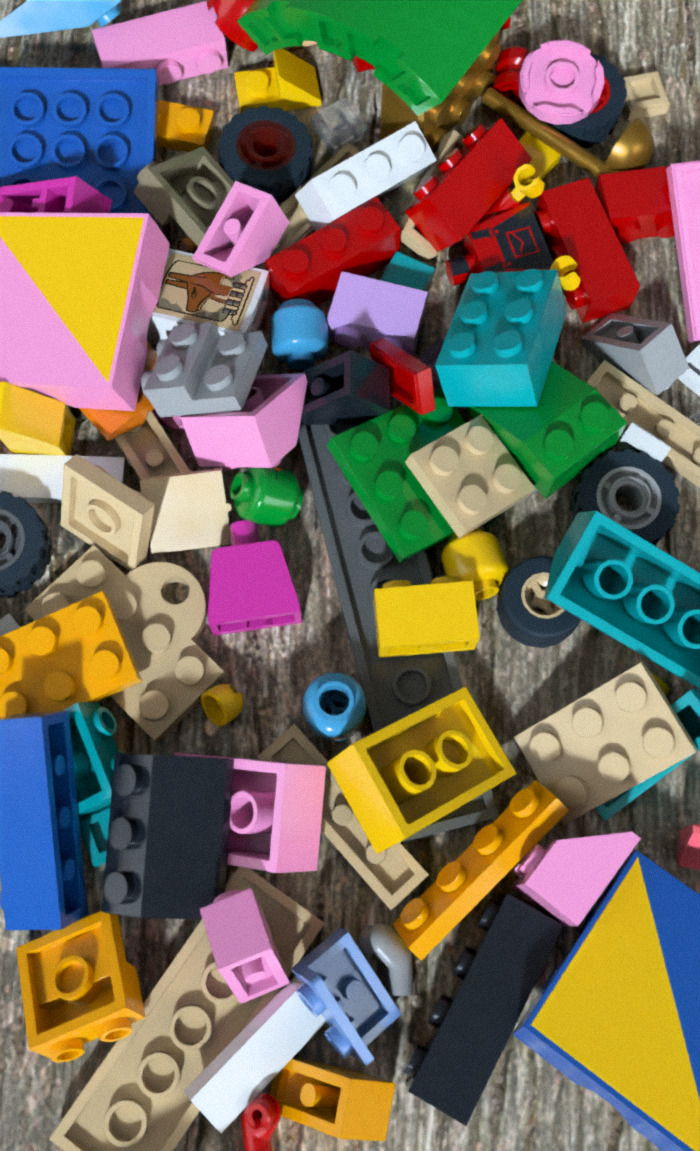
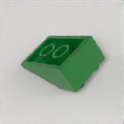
[464,361,627,499]

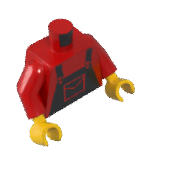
[445,164,580,291]

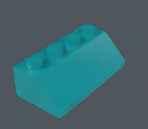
[544,511,700,690]

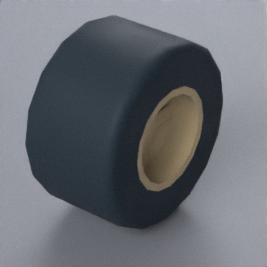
[496,555,581,648]

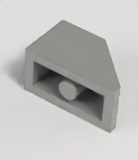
[580,313,689,395]

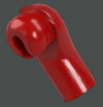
[240,1093,281,1151]

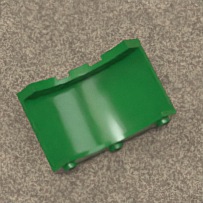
[237,0,522,116]

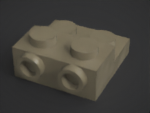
[133,147,235,246]

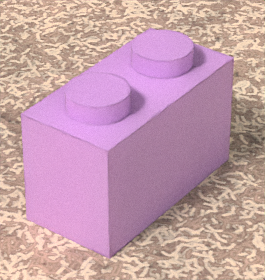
[327,271,428,356]

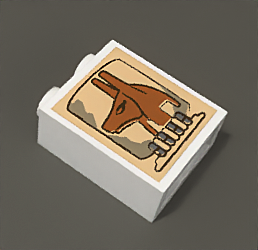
[147,248,269,346]

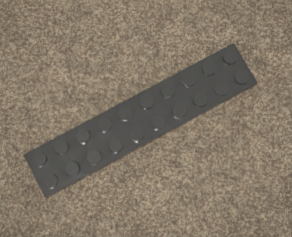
[298,413,499,843]

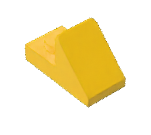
[234,48,321,114]

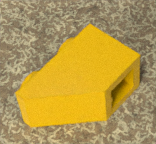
[0,382,76,456]

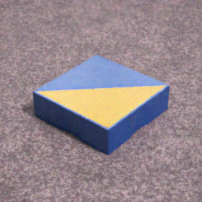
[512,850,700,1151]

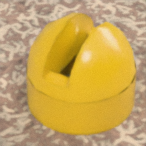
[201,683,244,726]

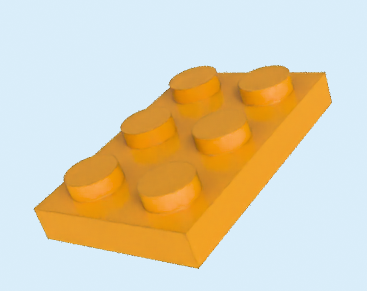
[0,591,143,718]

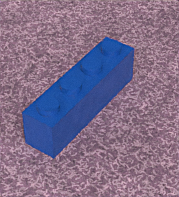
[0,710,88,931]

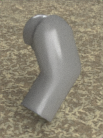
[359,923,413,996]

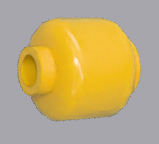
[441,528,509,601]

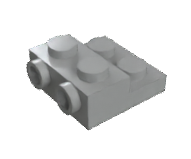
[141,322,268,417]

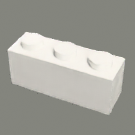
[295,121,437,232]

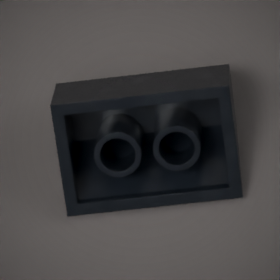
[102,753,234,920]

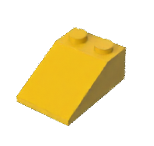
[327,686,517,854]

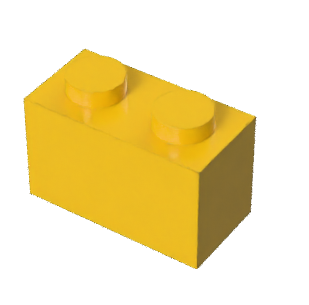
[373,576,480,658]

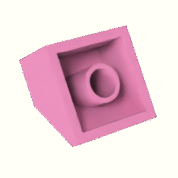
[180,373,308,471]
[511,832,641,926]

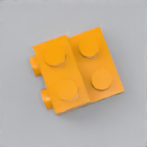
[16,910,146,1063]

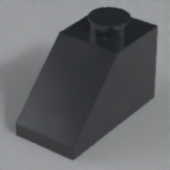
[300,350,390,425]

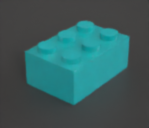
[435,269,567,407]

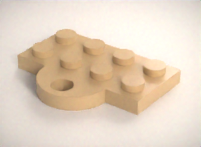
[24,545,226,744]

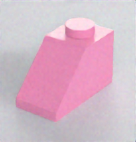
[192,181,290,277]
[200,888,290,1004]

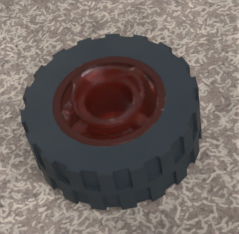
[219,106,313,205]

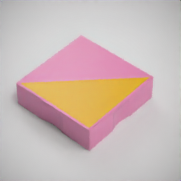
[0,212,170,411]

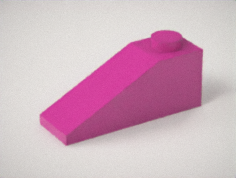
[0,176,112,213]

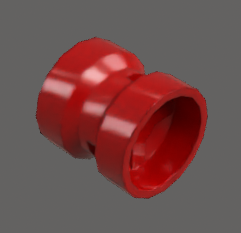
[492,47,532,108]

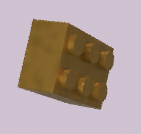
[380,28,501,154]

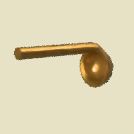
[482,87,654,179]

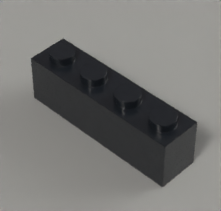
[402,894,564,1126]

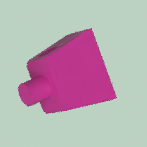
[208,520,302,636]

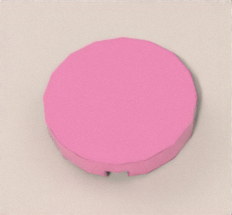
[518,39,605,125]

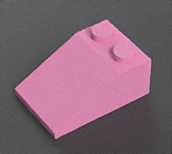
[174,752,326,873]

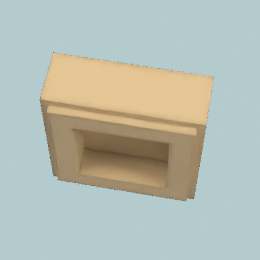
[623,71,670,121]

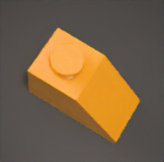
[270,1057,396,1141]

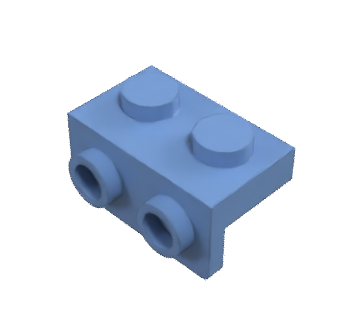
[291,927,402,1066]

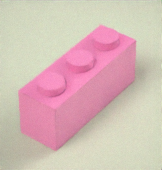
[91,1,229,86]

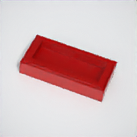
[369,338,435,415]

